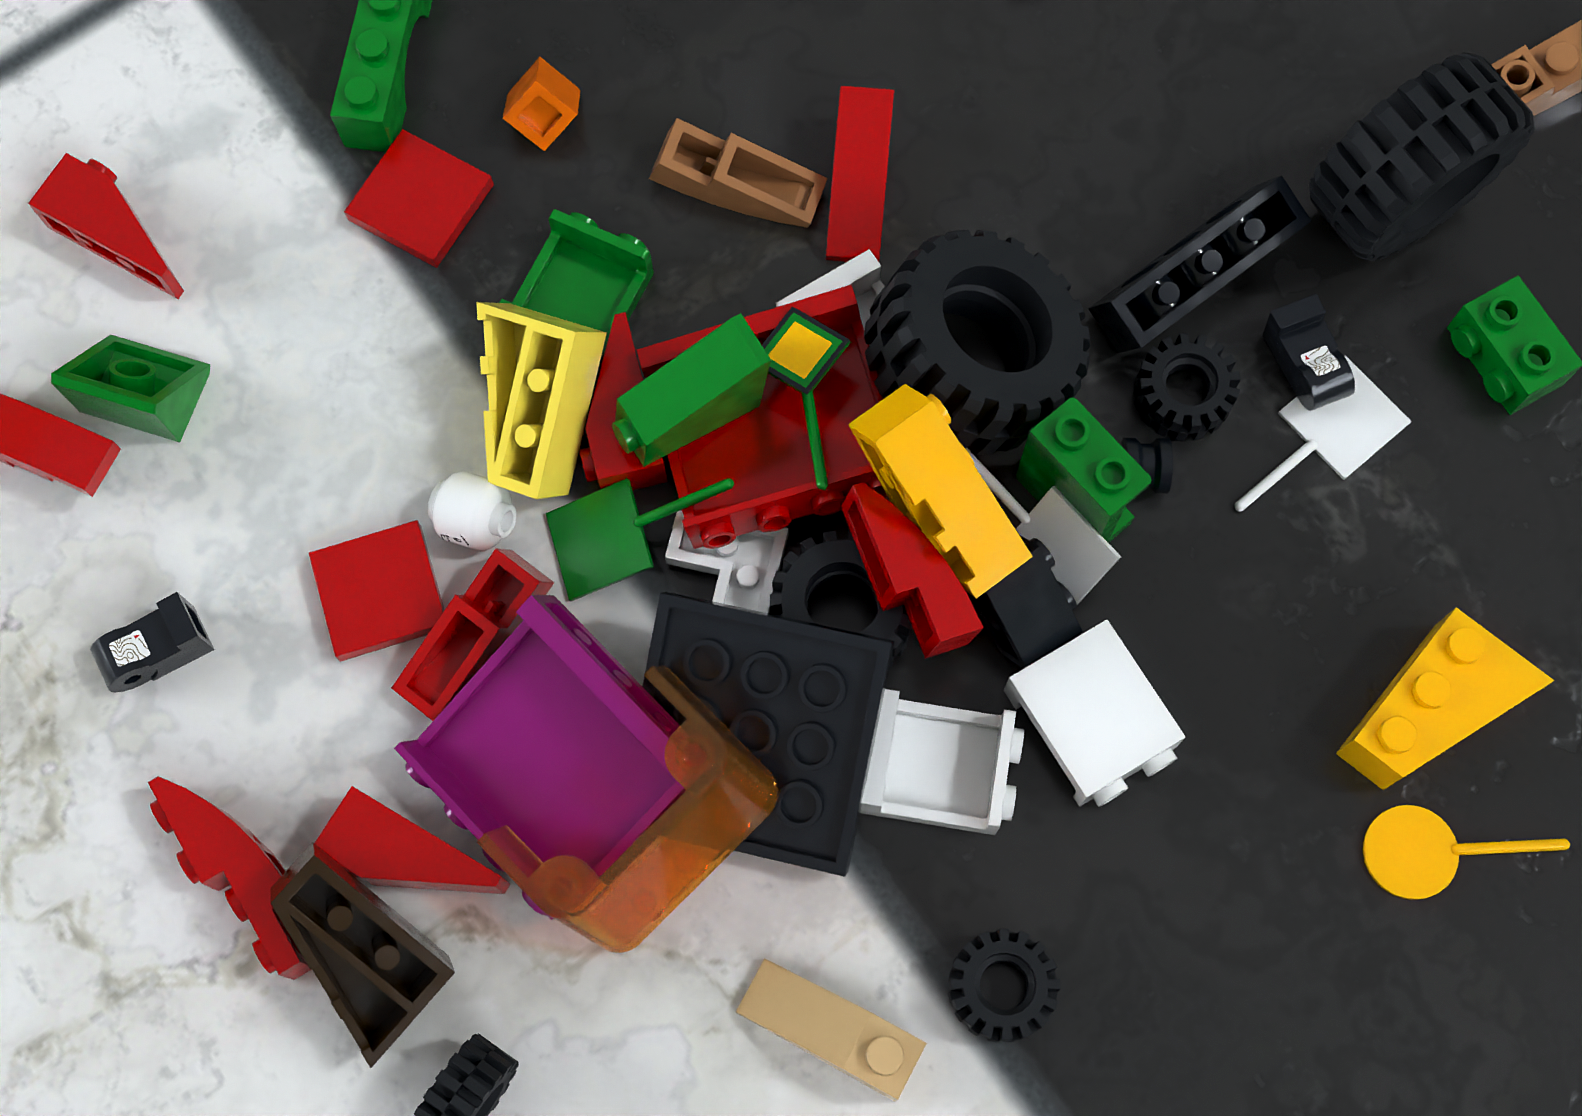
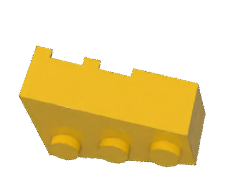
[848,384,1033,599]
[1336,607,1555,790]

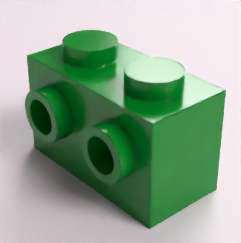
[1447,275,1582,415]

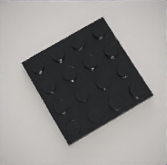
[642,591,895,877]

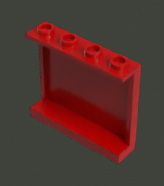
[637,285,888,549]

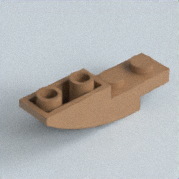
[1491,20,1582,116]

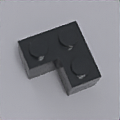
[965,530,1083,669]

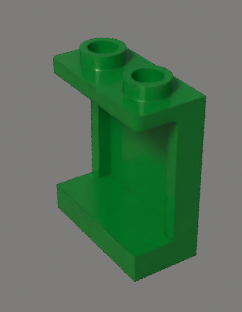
[499,209,654,380]
[1015,397,1151,543]

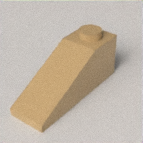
[736,958,927,1102]

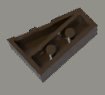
[270,842,455,1068]

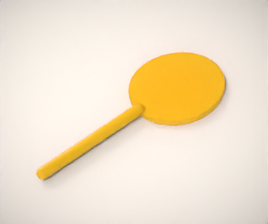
[1363,805,1570,900]

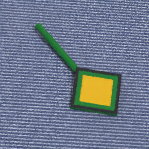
[762,306,851,490]

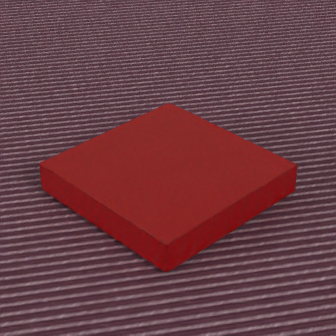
[344,129,494,268]
[309,520,444,662]

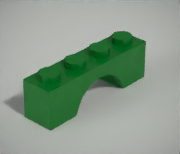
[330,0,432,153]

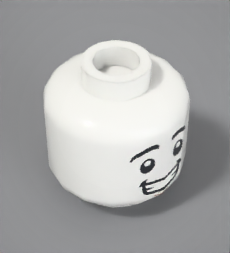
[428,471,516,551]

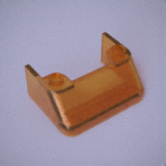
[477,666,779,953]

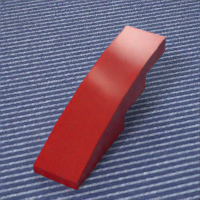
[0,394,121,497]

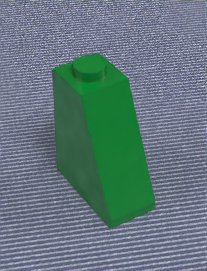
[612,313,771,467]

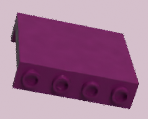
[394,595,714,920]

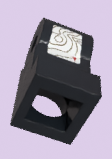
[1262,294,1355,411]
[90,592,215,693]

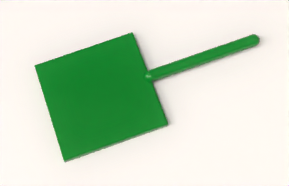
[546,478,734,601]

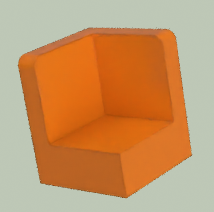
[502,56,580,151]

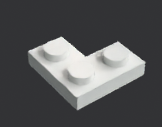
[665,510,789,614]

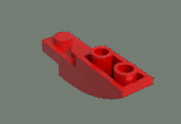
[147,776,311,980]

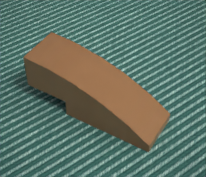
[649,118,828,228]

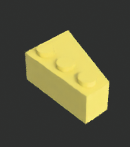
[476,302,607,499]

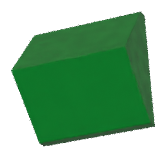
[51,334,210,443]

